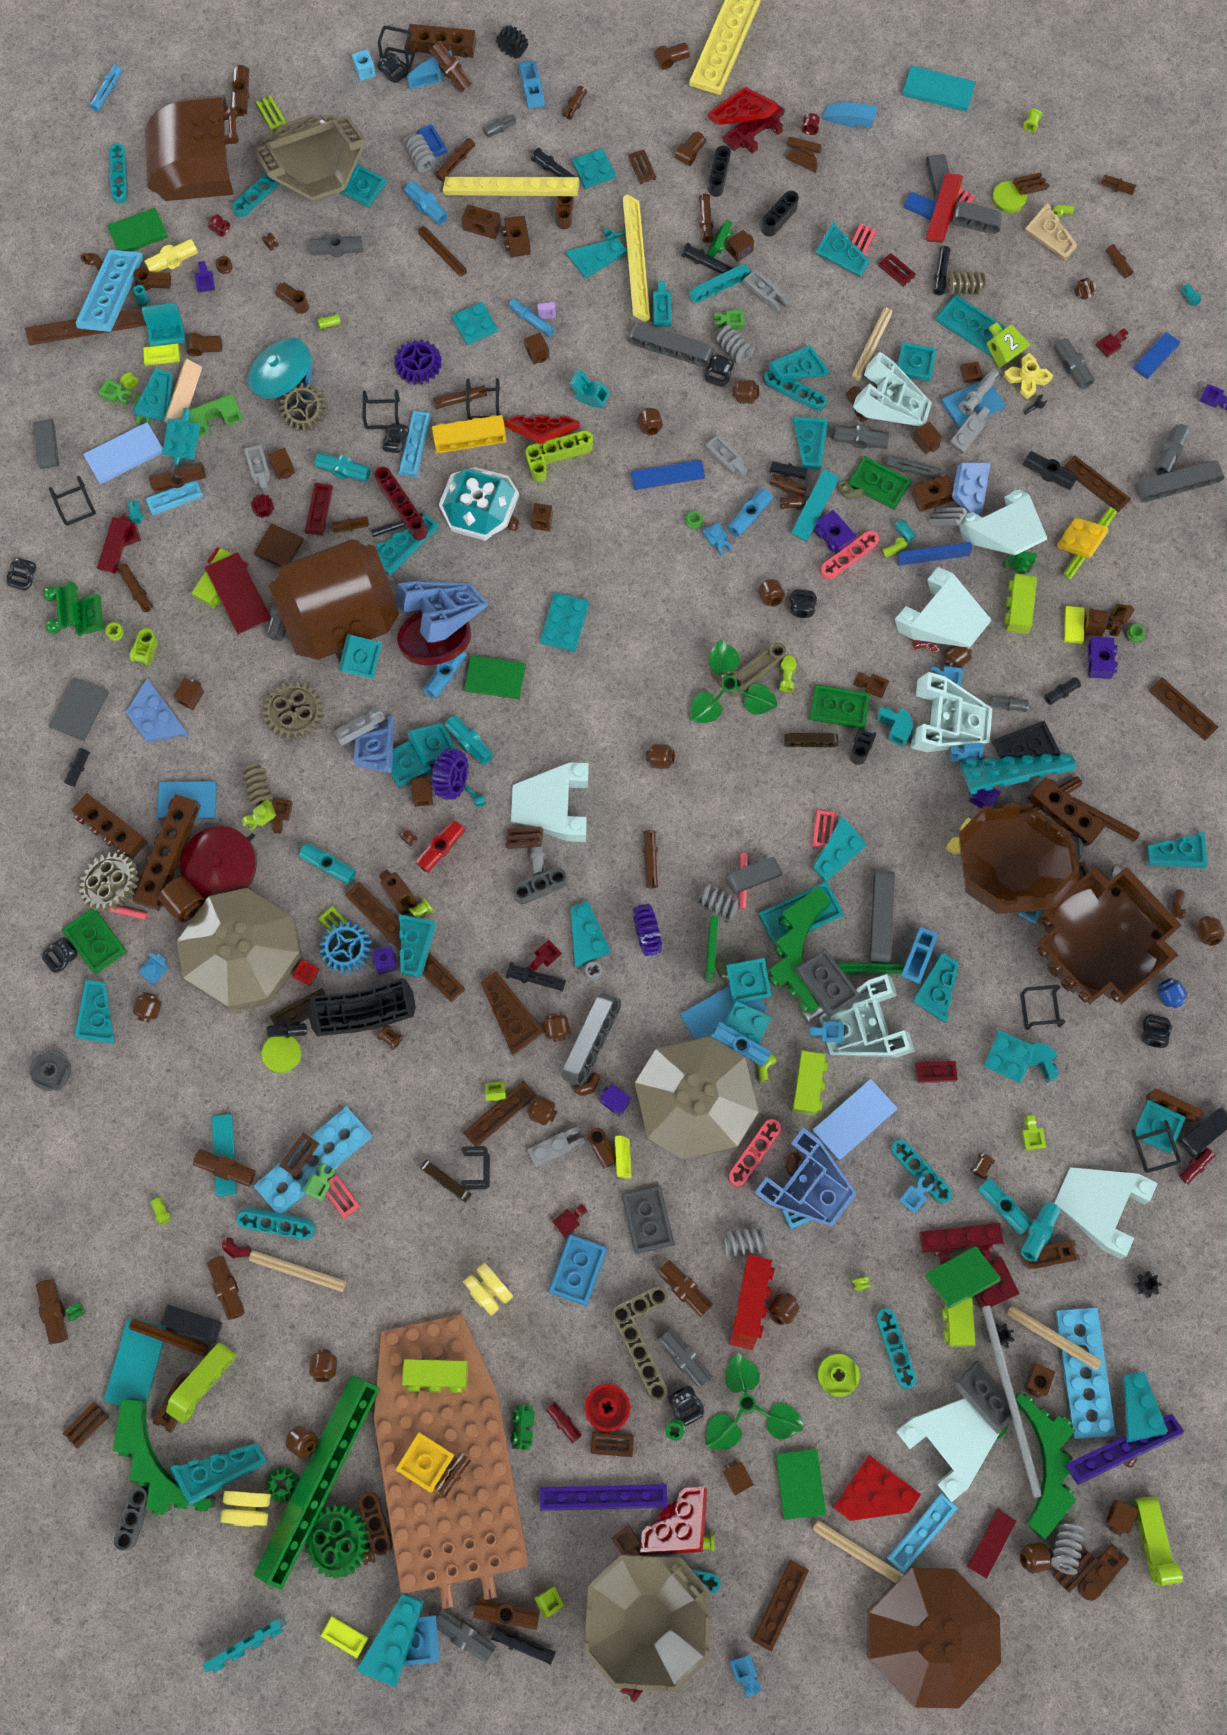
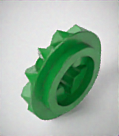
[265,1467,299,1502]

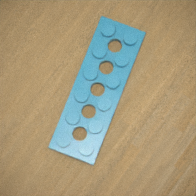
[76,249,143,332]
[254,1106,373,1214]
[1055,1308,1116,1439]

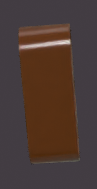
[556,196,575,229]
[359,1492,392,1555]

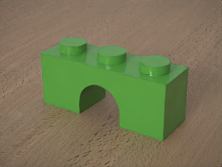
[189,394,243,437]

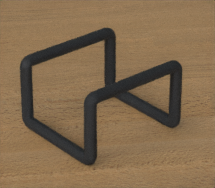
[378,25,415,69]
[466,378,500,420]
[362,389,400,429]
[49,476,96,526]
[1020,985,1066,1030]
[1131,1120,1181,1173]
[461,1146,490,1190]

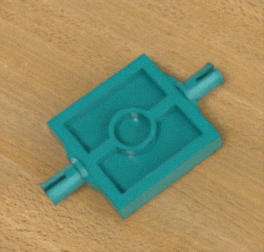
[162,408,200,466]

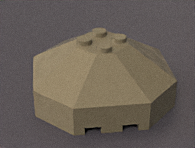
[177,888,302,1012]
[635,1036,758,1160]
[584,1554,711,1692]

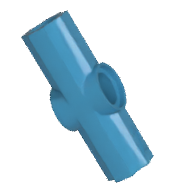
[404,181,449,225]
[727,488,773,537]
[423,651,467,699]
[711,1021,771,1066]

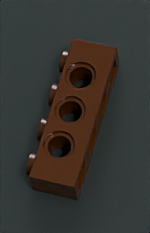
[406,24,476,58]
[1027,778,1105,847]
[71,793,148,860]

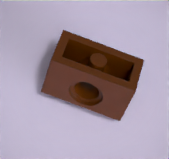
[462,204,501,239]
[502,216,531,258]
[912,475,954,512]

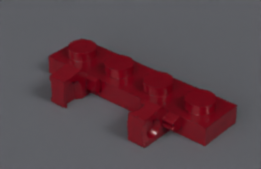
[723,100,784,154]
[919,1223,1004,1265]

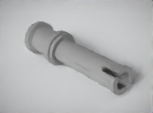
[959,369,1000,415]

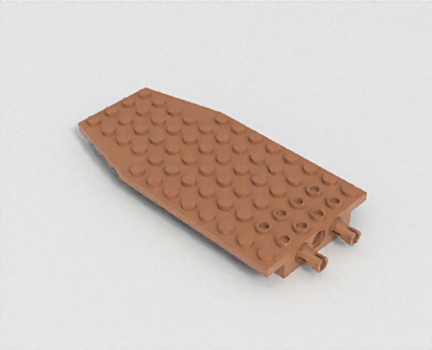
[374,1314,529,1609]

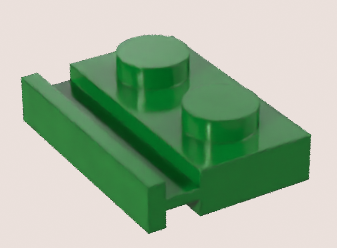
[707,219,732,258]
[1003,551,1037,574]
[75,594,104,636]

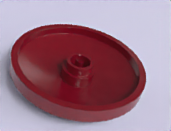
[397,611,472,666]
[180,826,257,900]

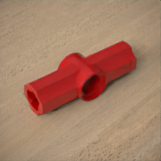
[415,820,466,873]

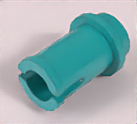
[1180,283,1202,306]
[133,285,150,306]
[127,500,143,524]
[894,519,917,543]

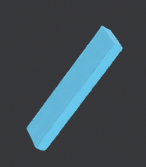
[399,410,431,478]
[887,1493,958,1574]

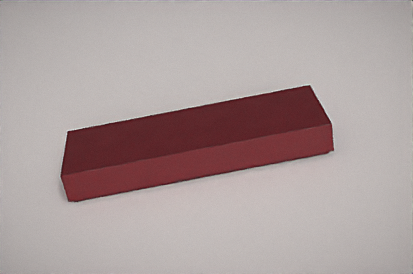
[305,483,333,536]
[97,517,131,574]
[967,1509,1017,1579]

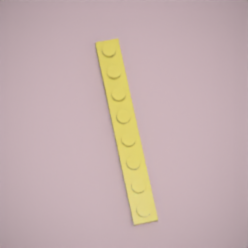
[443,177,580,196]
[623,194,650,322]

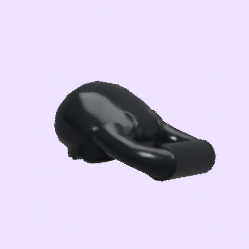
[377,52,409,83]
[705,354,734,387]
[382,423,409,453]
[7,558,36,591]
[790,589,817,618]
[42,937,77,973]
[1142,1014,1172,1048]
[668,1386,704,1426]

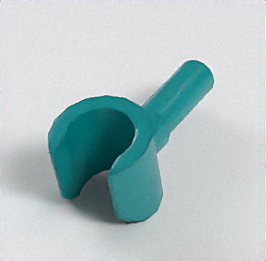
[604,229,626,241]
[465,785,486,807]

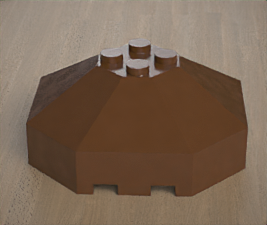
[959,803,1079,914]
[867,1567,1001,1709]

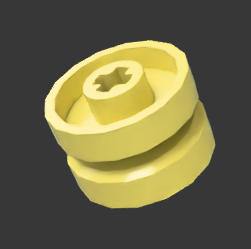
[462,1262,513,1316]
[220,1491,271,1527]

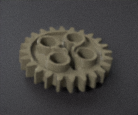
[263,681,325,741]
[78,852,139,913]

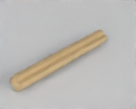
[852,307,892,381]
[249,1251,346,1292]
[1007,1306,1102,1370]
[812,1521,904,1584]

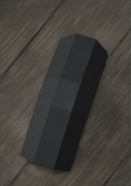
[309,978,416,1036]

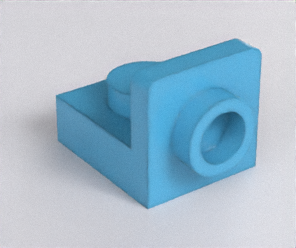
[138,952,169,985]

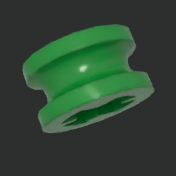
[64,1303,86,1322]
[665,1419,686,1441]

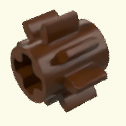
[1074,278,1097,300]

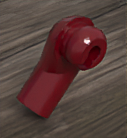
[222,1237,251,1258]

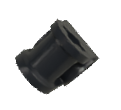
[850,727,877,765]

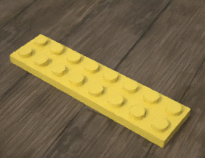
[689,0,761,95]

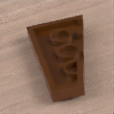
[481,971,544,1056]

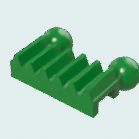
[43,581,81,634]

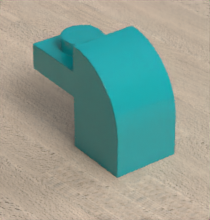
[569,370,610,407]
[876,707,913,747]
[1028,1043,1059,1083]

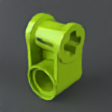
[129,628,158,666]

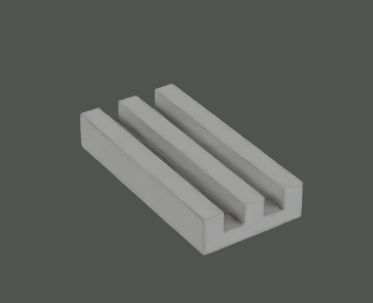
[929,507,967,526]

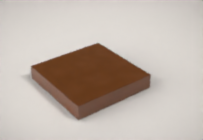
[254,523,304,567]

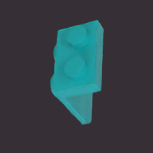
[142,303,185,347]

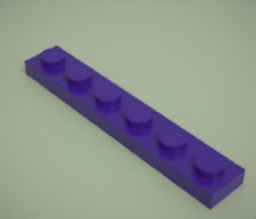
[1066,1414,1184,1485]
[540,1484,667,1511]

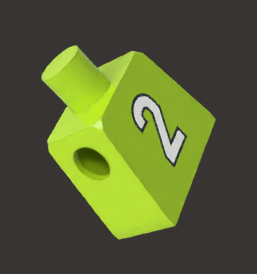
[987,322,1031,368]

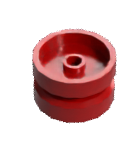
[584,1384,631,1432]

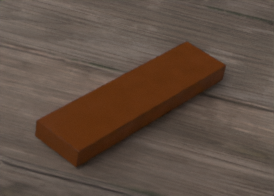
[1063,455,1131,513]
[1149,677,1218,741]
[463,1080,537,1146]
[752,1560,809,1652]

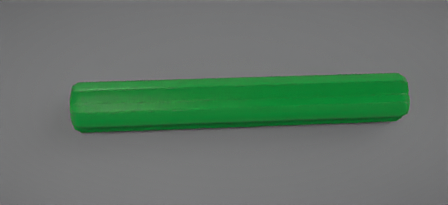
[836,962,906,974]

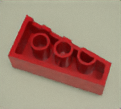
[729,1254,775,1350]

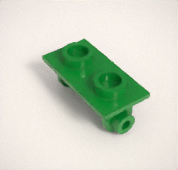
[510,1405,535,1450]

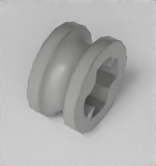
[585,962,602,981]

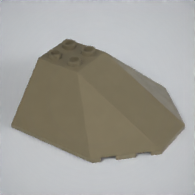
[253,115,366,201]

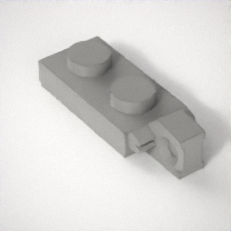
[949,406,990,454]
[705,434,747,479]
[244,444,271,493]
[333,707,385,746]

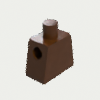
[379,870,417,915]

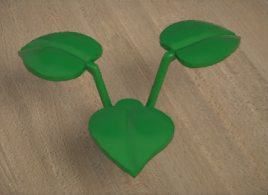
[690,640,777,723]
[706,1353,804,1450]

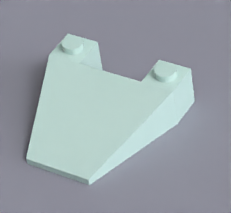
[853,352,932,426]
[959,489,1047,555]
[895,567,991,648]
[911,672,992,753]
[511,762,589,842]
[819,974,915,1058]
[1054,1167,1158,1259]
[896,1398,999,1502]

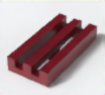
[879,253,916,287]

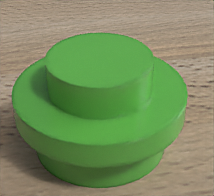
[685,511,703,529]
[1126,624,1145,642]

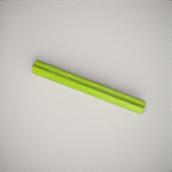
[1063,507,1117,579]

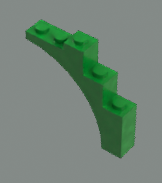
[768,886,831,1016]
[1015,1393,1077,1539]
[113,1398,216,1515]

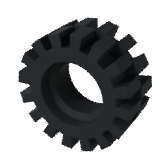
[496,25,529,59]

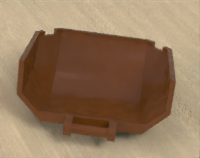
[145,95,239,201]
[269,539,399,663]

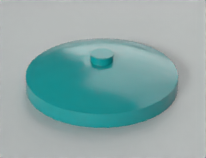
[248,338,311,399]

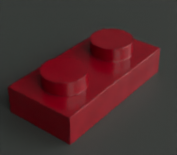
[915,1061,958,1083]

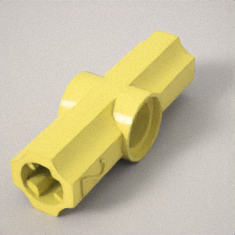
[144,239,198,272]

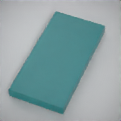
[902,65,976,112]
[935,294,1007,358]
[758,882,845,947]
[104,1318,168,1405]

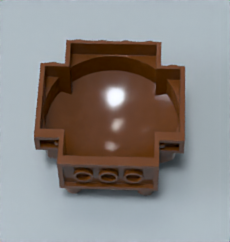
[1036,867,1182,1005]

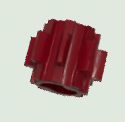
[251,494,274,518]

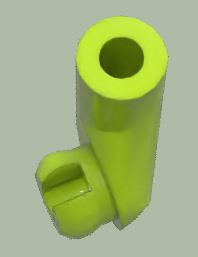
[1052,204,1074,218]
[883,537,907,558]
[757,1054,777,1082]

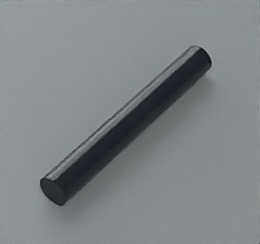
[371,513,423,537]

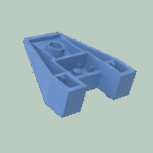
[396,581,488,642]
[754,1128,857,1227]

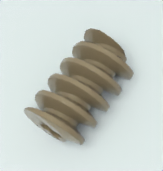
[946,271,986,295]
[242,764,273,806]

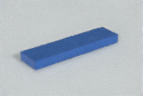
[631,460,705,490]
[897,542,972,566]

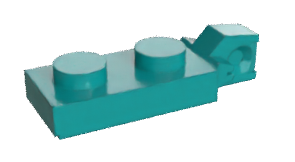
[653,280,672,327]

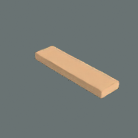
[164,359,202,423]

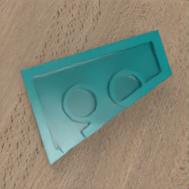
[566,238,628,279]
[793,417,828,470]
[1147,832,1208,869]
[571,901,611,968]
[399,914,437,979]
[912,952,959,1023]
[74,980,115,1044]
[1123,1372,1168,1443]

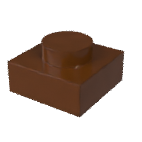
[960,361,983,383]

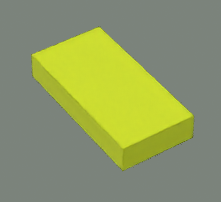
[143,343,180,366]
[1064,606,1085,644]
[615,1136,632,1179]
[321,1616,369,1658]

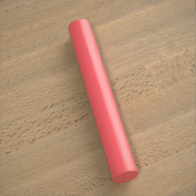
[739,853,748,910]
[110,905,148,920]

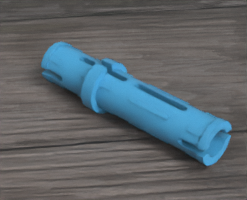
[89,65,123,112]
[508,298,555,337]

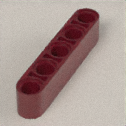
[374,467,428,540]

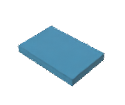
[941,381,1006,429]
[157,781,217,820]
[548,1234,608,1307]

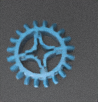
[319,921,372,974]

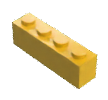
[432,415,507,454]

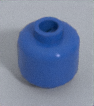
[1157,978,1187,1009]

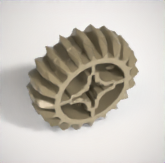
[279,383,328,432]

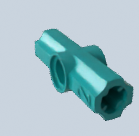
[314,452,371,483]
[445,715,494,766]
[299,843,357,885]
[977,1178,1033,1235]
[1020,1202,1061,1262]

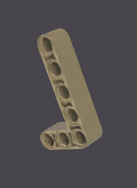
[612,1286,668,1402]

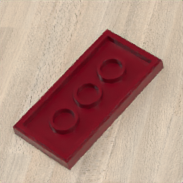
[204,552,271,635]

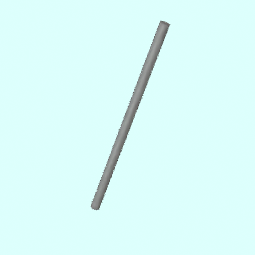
[982,1305,1042,1498]

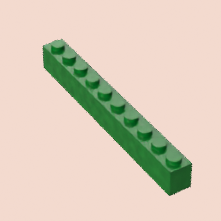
[253,1375,380,1590]

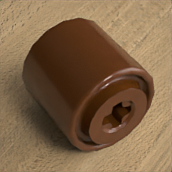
[158,877,205,923]

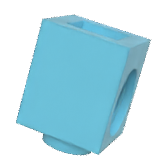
[352,50,376,81]

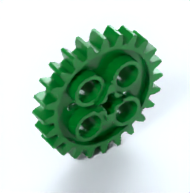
[305,1505,370,1579]

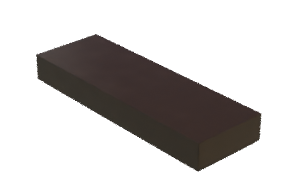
[270,988,326,1025]

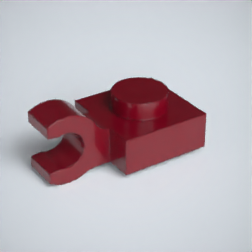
[1096,328,1129,358]
[119,513,141,547]
[528,940,562,972]
[552,1204,588,1238]

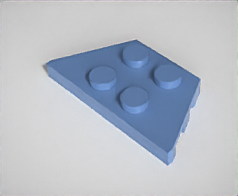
[952,463,991,517]
[126,679,188,743]
[354,715,394,773]

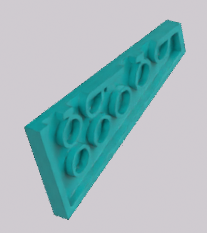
[960,753,1077,794]

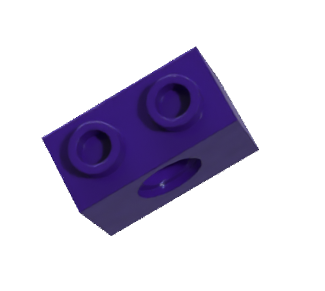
[815,510,856,554]
[1088,637,1118,679]

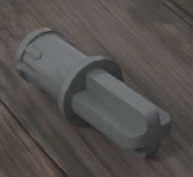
[483,114,516,138]
[990,696,1029,712]

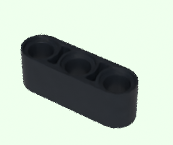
[708,145,731,197]
[762,191,799,237]
[1178,1107,1227,1157]
[160,1304,223,1343]

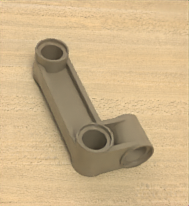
[711,642,786,697]

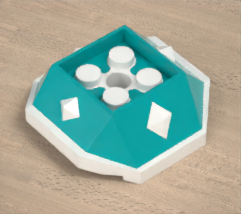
[439,467,519,541]

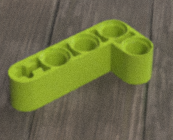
[526,431,593,482]
[166,1342,237,1425]
[1133,1495,1183,1586]

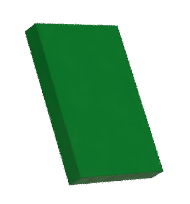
[107,208,168,252]
[848,456,912,510]
[464,655,526,700]
[809,684,870,730]
[62,909,127,975]
[705,916,718,983]
[925,1246,1001,1309]
[776,1449,826,1520]

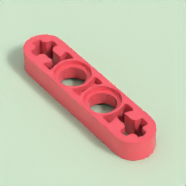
[821,531,879,580]
[729,1119,781,1187]

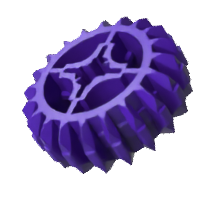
[394,338,442,385]
[431,749,469,800]
[632,904,662,956]

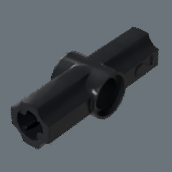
[1023,451,1078,490]

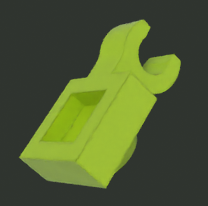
[241,799,276,830]
[1022,1115,1047,1151]

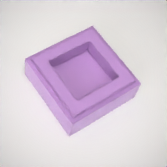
[537,302,556,319]

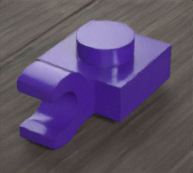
[195,261,215,293]
[1199,384,1227,410]

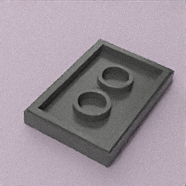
[49,678,109,741]
[794,949,860,1018]
[621,1185,675,1254]
[954,1361,1020,1434]

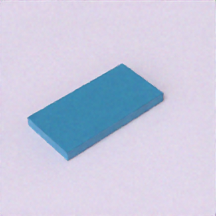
[680,986,768,1040]

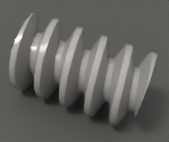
[403,134,436,173]
[716,325,754,364]
[697,884,740,922]
[724,1227,767,1257]
[1051,1524,1085,1575]

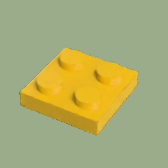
[1057,517,1108,559]
[396,1433,455,1494]

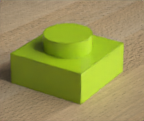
[485,1081,506,1101]
[535,1586,564,1618]

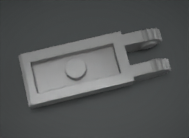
[743,269,788,312]
[527,1126,586,1168]

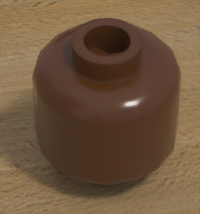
[732,380,759,403]
[638,408,663,435]
[758,579,785,607]
[944,645,972,668]
[646,744,675,769]
[1195,916,1225,946]
[133,992,162,1023]
[543,1012,570,1042]
[527,1096,558,1125]
[769,1293,799,1325]
[309,1349,337,1382]
[286,1426,317,1458]
[1019,1542,1053,1574]

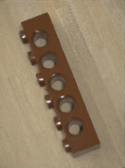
[133,794,201,911]

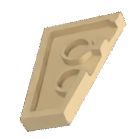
[1025,203,1077,261]

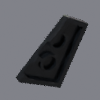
[992,720,1061,758]

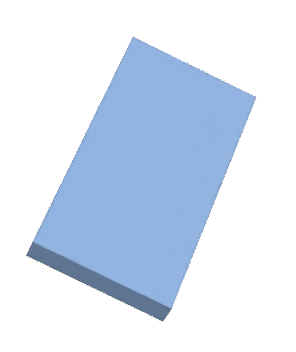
[83,422,163,485]
[812,1079,898,1161]

